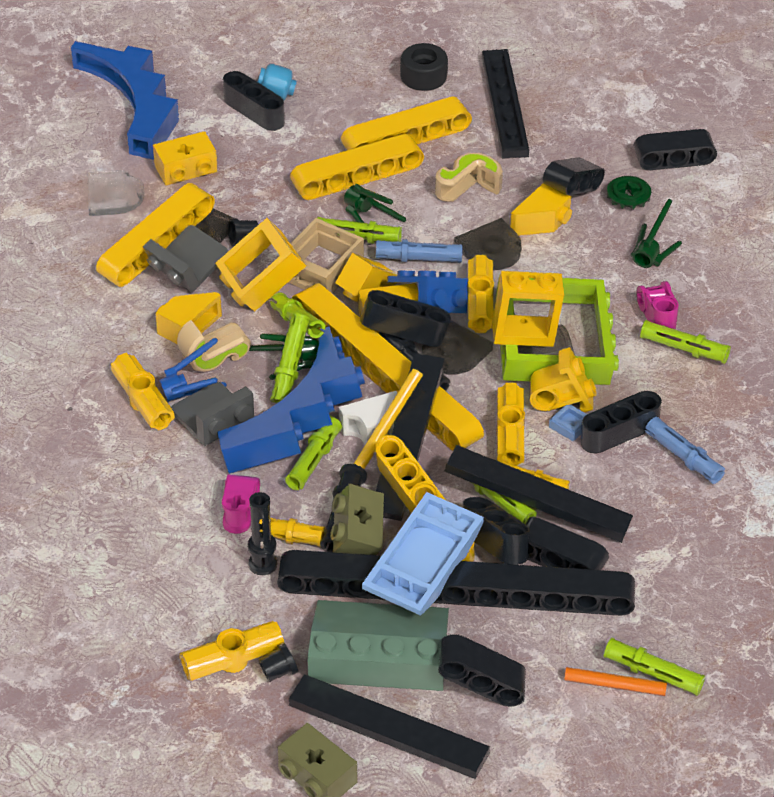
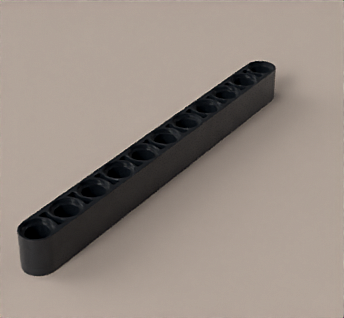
[277,550,635,616]

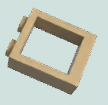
[277,218,364,293]

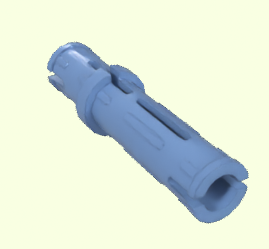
[376,239,462,263]
[645,417,725,484]

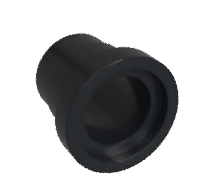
[228,218,259,247]
[258,642,299,682]

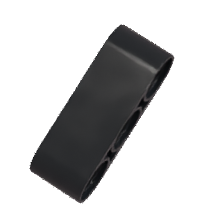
[223,71,285,131]
[634,129,717,171]
[542,157,605,195]
[360,290,451,347]
[581,391,662,454]
[463,497,529,565]
[524,517,609,570]
[438,634,526,707]

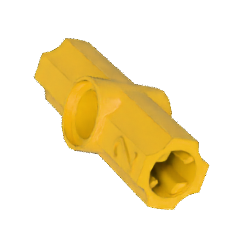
[467,255,494,333]
[111,352,175,431]
[496,383,525,466]
[180,621,284,681]

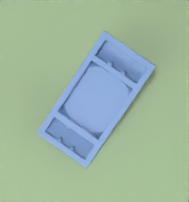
[362,492,484,616]

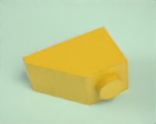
[510,184,572,236]
[335,253,398,302]
[155,292,222,345]

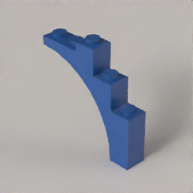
[71,41,179,160]
[218,326,365,474]

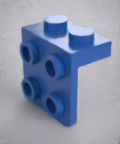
[388,270,468,313]

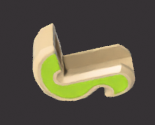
[435,153,503,202]
[177,320,251,372]

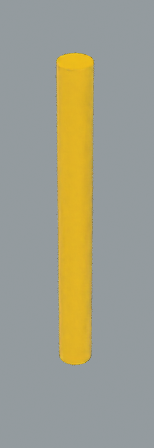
[353,369,423,469]

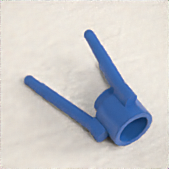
[159,338,227,402]

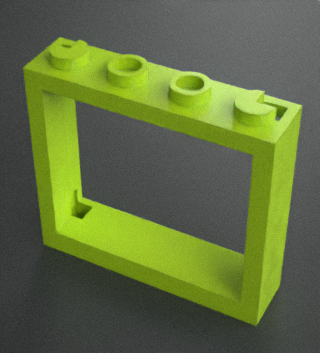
[496,275,619,385]

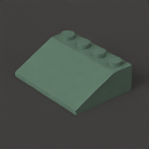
[308,600,449,691]

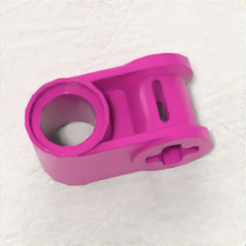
[636,281,679,335]
[222,474,260,534]

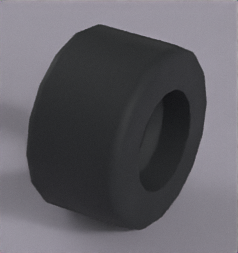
[400,43,448,91]

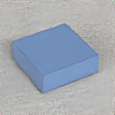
[549,405,587,441]

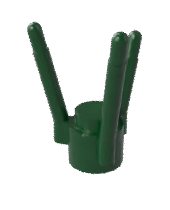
[344,184,406,233]
[631,199,682,268]
[249,333,319,380]

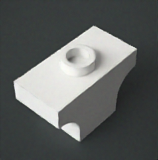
[339,391,397,444]

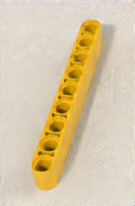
[292,283,484,451]

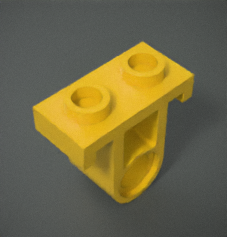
[530,347,597,412]

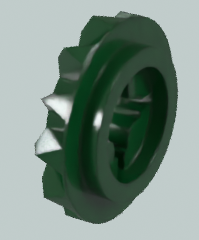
[607,176,652,210]

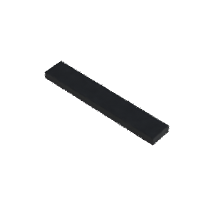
[482,49,529,159]
[376,353,445,521]
[444,445,633,543]
[289,674,490,779]

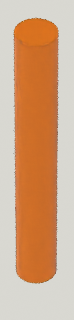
[564,667,667,696]

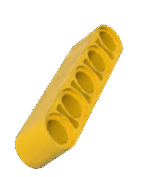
[341,96,472,150]
[290,134,424,200]
[96,183,215,287]
[376,435,475,562]

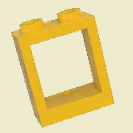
[215,218,307,312]
[492,271,564,347]

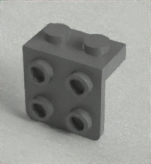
[143,225,228,293]
[171,382,254,446]

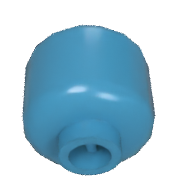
[257,63,297,100]

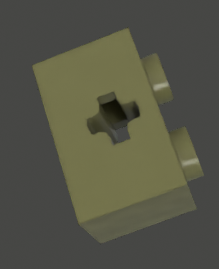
[331,484,384,555]
[278,722,358,797]

